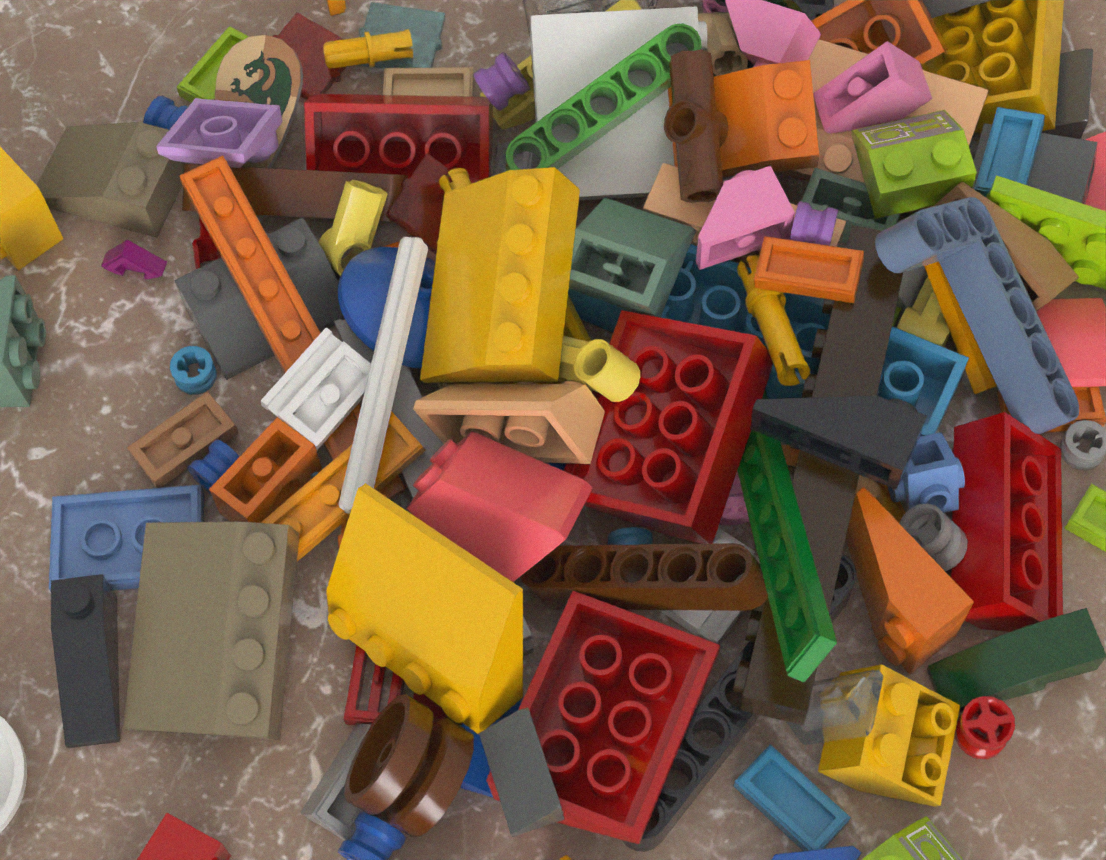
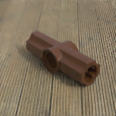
[664,49,728,203]

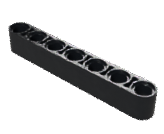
[622,554,856,852]

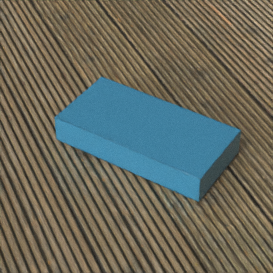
[974,107,1045,197]
[733,744,851,851]

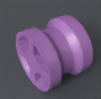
[474,52,530,111]
[790,201,838,246]

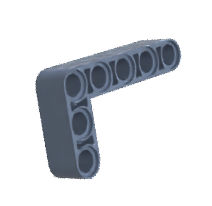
[875,197,1079,434]

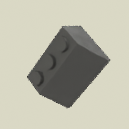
[174,217,345,380]

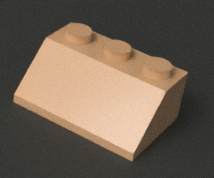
[413,381,605,464]

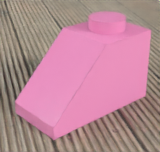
[725,0,821,67]
[813,41,932,134]
[696,166,795,270]

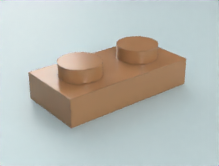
[127,391,239,488]

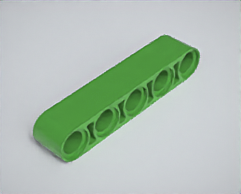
[506,23,702,171]

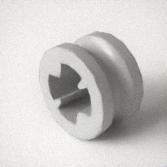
[1060,420,1106,471]

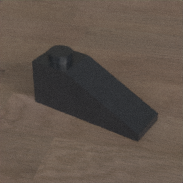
[750,396,927,490]
[51,574,120,748]

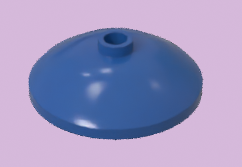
[337,247,435,369]

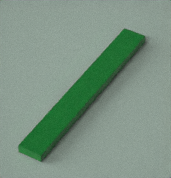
[737,389,837,682]

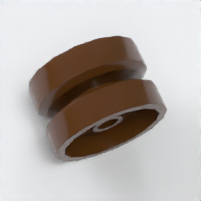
[344,694,474,837]

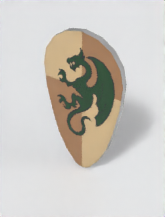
[214,35,303,168]

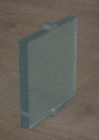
[358,2,446,69]

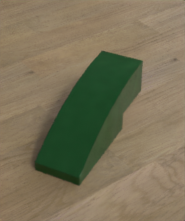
[927,608,1106,713]

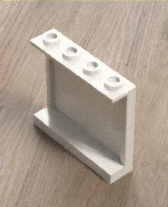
[530,6,707,200]

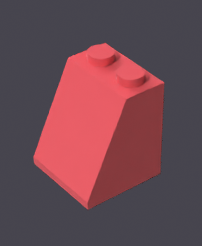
[407,431,593,582]

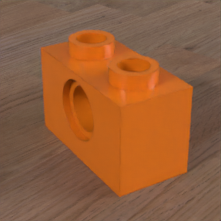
[209,417,322,523]

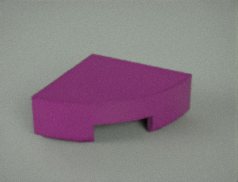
[101,240,167,279]

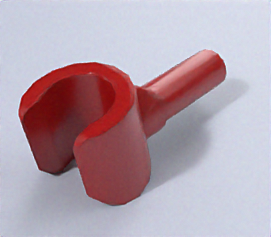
[192,216,221,269]

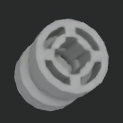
[899,503,968,571]

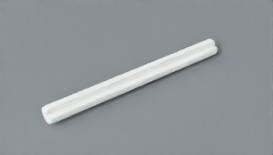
[338,237,428,514]

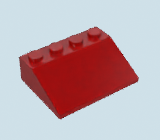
[564,310,773,544]
[486,591,720,844]

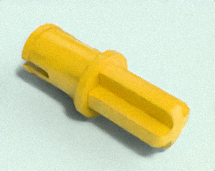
[323,29,413,69]

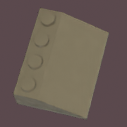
[123,521,299,740]

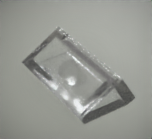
[786,670,884,745]

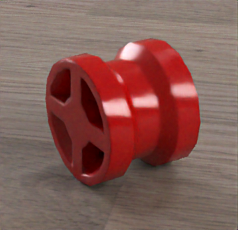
[955,696,1015,759]

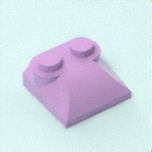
[156,98,282,168]

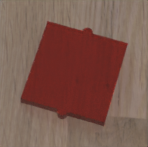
[272,12,347,100]
[385,154,453,254]

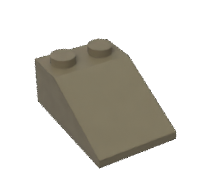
[37,122,192,238]

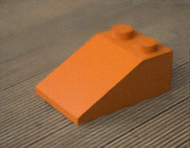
[811,0,948,64]
[668,60,819,177]
[846,487,974,674]

